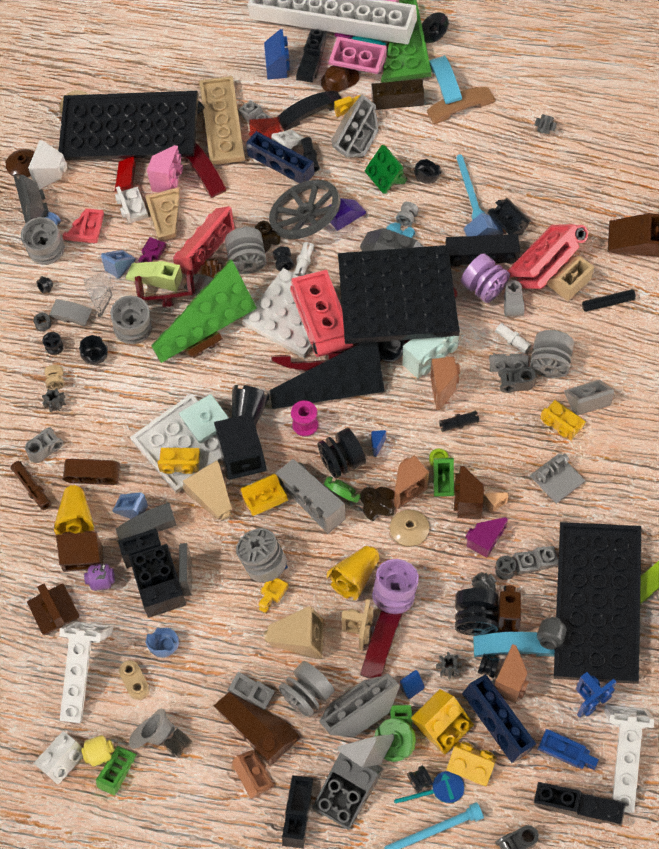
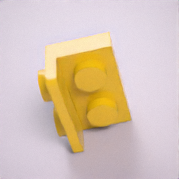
[540,400,586,440]
[158,448,200,474]

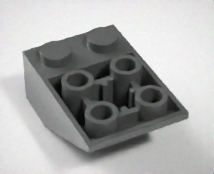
[312,753,384,830]

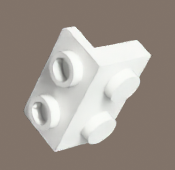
[34,731,83,784]

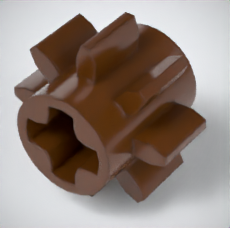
[201,259,223,278]

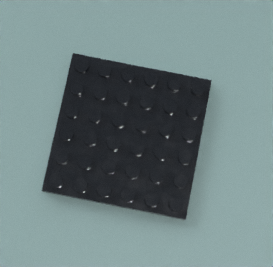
[338,245,460,344]

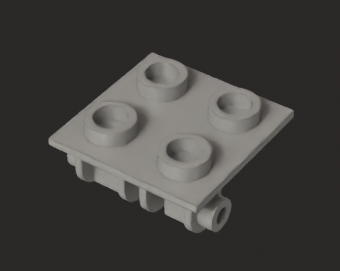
[530,453,585,504]

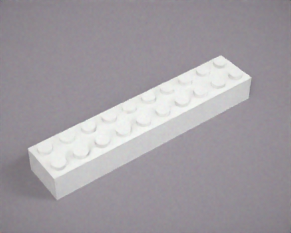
[247,0,417,44]

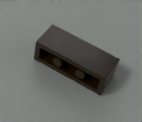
[371,79,424,110]

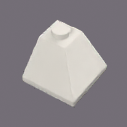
[28,140,67,189]

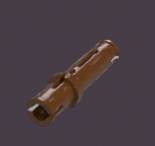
[10,461,52,510]

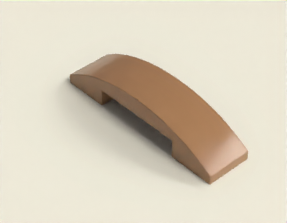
[427,87,496,124]

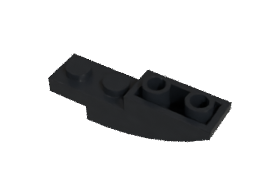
[296,29,327,83]
[534,782,626,827]

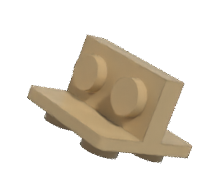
[341,599,374,650]

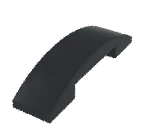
[277,91,342,131]

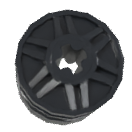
[317,427,366,479]
[455,588,498,636]

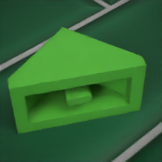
[433,458,454,497]

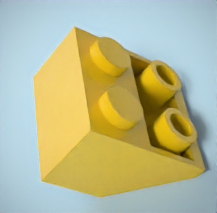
[411,689,474,754]

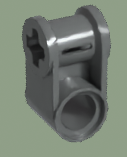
[498,367,535,393]
[495,825,539,849]

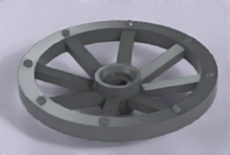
[269,180,341,239]

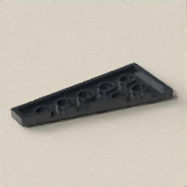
[269,342,385,409]

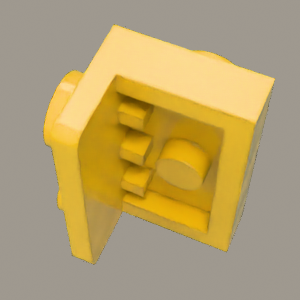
[240,474,288,516]
[446,741,497,787]

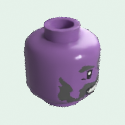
[84,563,115,591]

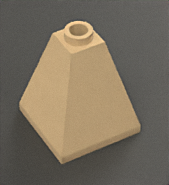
[183,461,232,521]
[264,606,324,659]

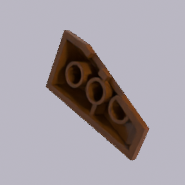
[214,692,301,766]

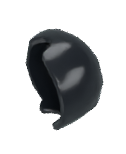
[414,159,441,184]
[79,335,108,365]
[377,340,406,362]

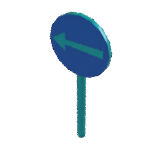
[394,771,464,804]

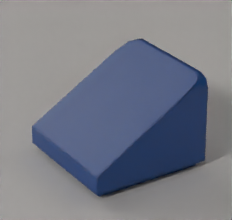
[371,430,386,457]
[400,670,425,699]

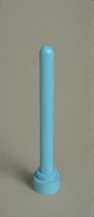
[456,154,485,220]
[384,802,484,849]

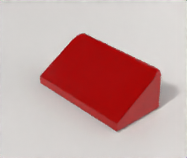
[115,157,136,192]

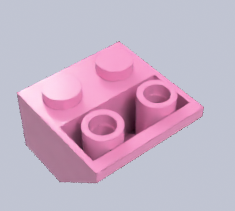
[147,145,183,192]

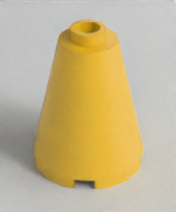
[54,485,94,535]
[326,546,379,600]

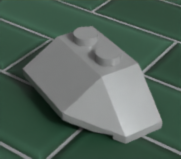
[331,94,378,157]
[319,673,400,737]

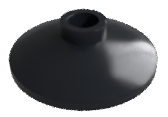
[422,12,449,43]

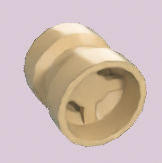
[44,365,65,390]

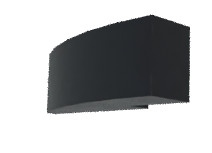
[282,775,313,849]

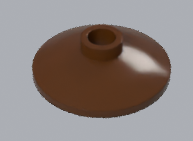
[6,149,35,177]

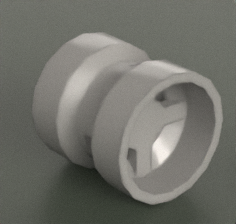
[396,201,419,227]

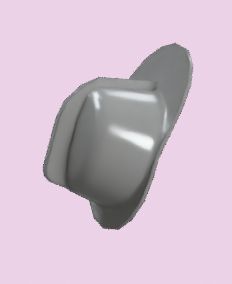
[129,708,175,749]

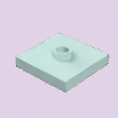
[179,394,228,444]

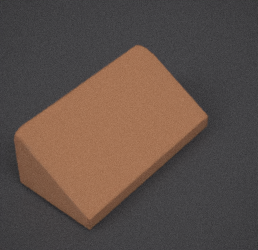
[232,750,274,799]

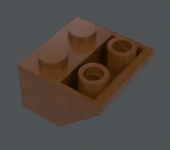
[454,466,484,519]
[56,531,103,572]

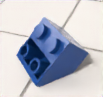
[264,29,290,80]

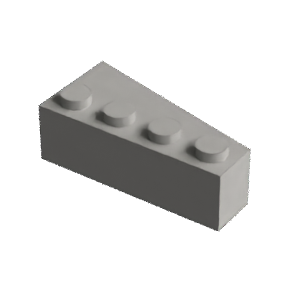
[275,459,346,534]

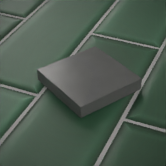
[179,543,192,596]

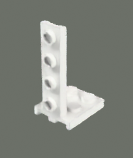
[59,621,113,723]
[604,704,654,813]

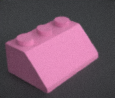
[328,37,386,74]

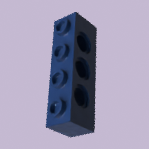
[246,131,314,184]
[462,674,536,763]

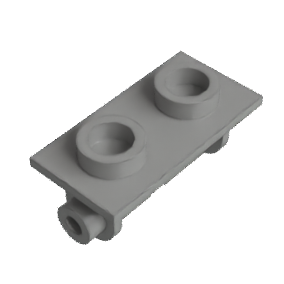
[489,353,528,372]

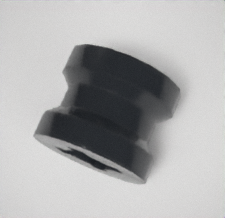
[42,332,64,355]
[478,653,500,679]
[407,765,433,793]

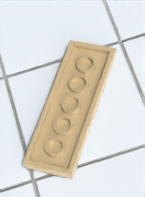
[199,76,245,165]

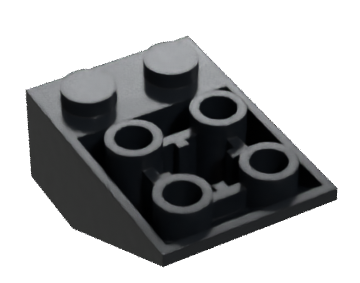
[214,413,267,480]
[129,544,186,618]

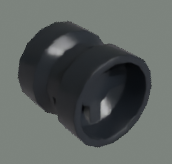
[273,247,294,271]

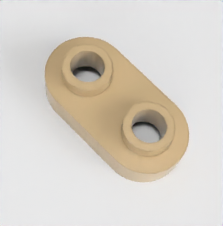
[119,660,149,700]

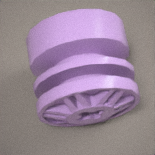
[461,254,510,303]
[372,559,419,614]

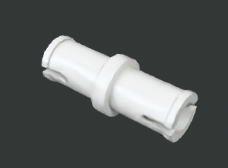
[293,242,314,276]
[495,323,532,354]

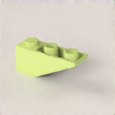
[126,261,183,292]

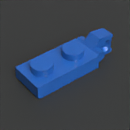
[537,729,599,770]

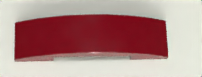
[184,142,226,198]
[271,352,343,370]
[360,610,403,679]

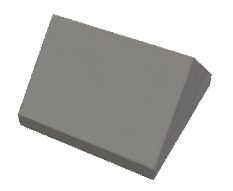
[564,380,614,416]
[337,734,394,768]

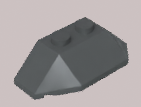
[13,174,49,224]
[360,228,424,251]

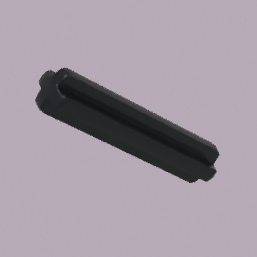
[582,289,636,312]

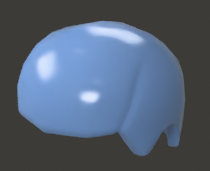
[146,628,179,658]

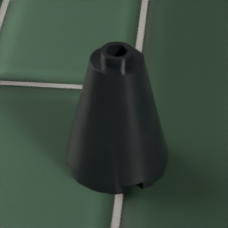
[232,385,270,426]

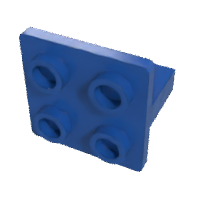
[576,672,617,718]

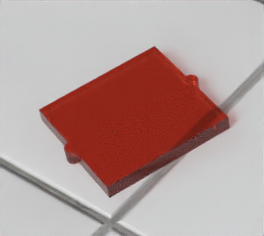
[248,117,282,139]

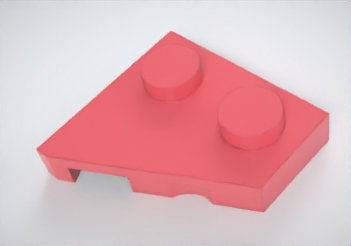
[63,208,104,243]

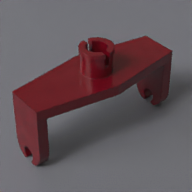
[135,270,196,307]

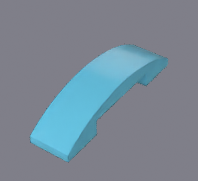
[429,55,462,104]
[473,632,555,657]

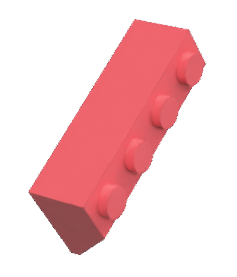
[173,206,235,275]

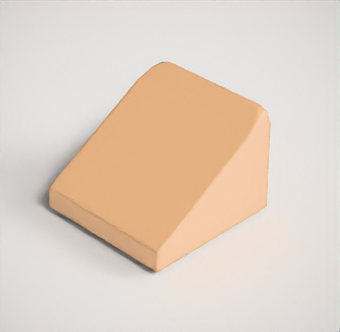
[483,492,509,512]

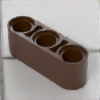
[62,458,120,485]

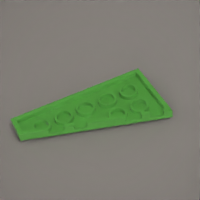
[381,0,431,83]
[151,259,257,363]

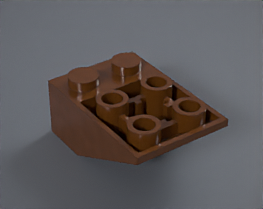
[607,213,659,257]

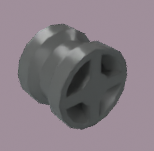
[495,555,516,580]

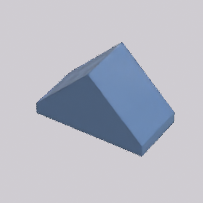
[464,213,504,236]
[101,250,136,279]
[112,492,148,519]

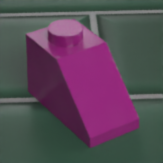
[465,517,508,558]

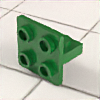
[364,145,408,194]

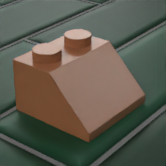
[430,356,460,410]
[394,455,429,510]
[494,644,529,704]

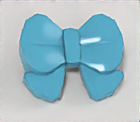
[386,223,415,238]

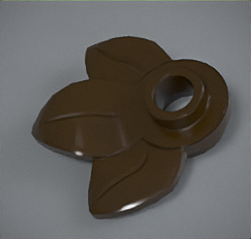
[255,221,280,253]
[360,487,394,522]

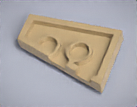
[145,187,180,241]

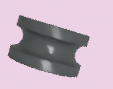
[33,312,51,331]

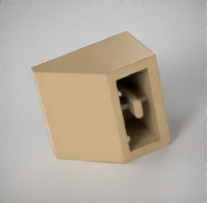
[546,256,594,301]

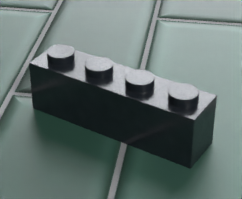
[445,234,520,266]

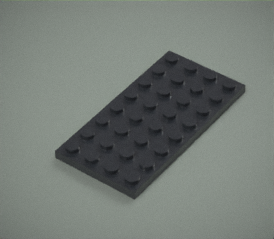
[58,91,199,160]
[554,522,641,684]

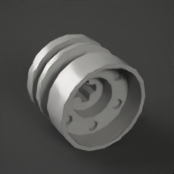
[21,217,65,265]
[225,227,267,274]
[110,295,152,345]
[530,330,574,378]
[236,528,287,583]
[278,661,335,718]

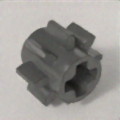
[534,114,557,134]
[42,388,66,413]
[472,572,496,592]
[436,652,462,680]

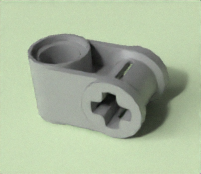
[504,280,524,316]
[25,427,64,463]

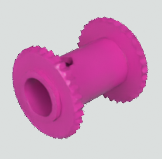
[291,400,319,437]

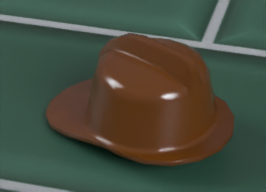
[321,65,359,92]

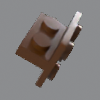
[27,583,80,636]

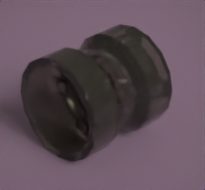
[163,728,193,759]

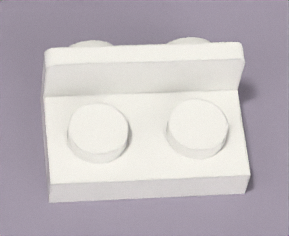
[115,186,149,224]

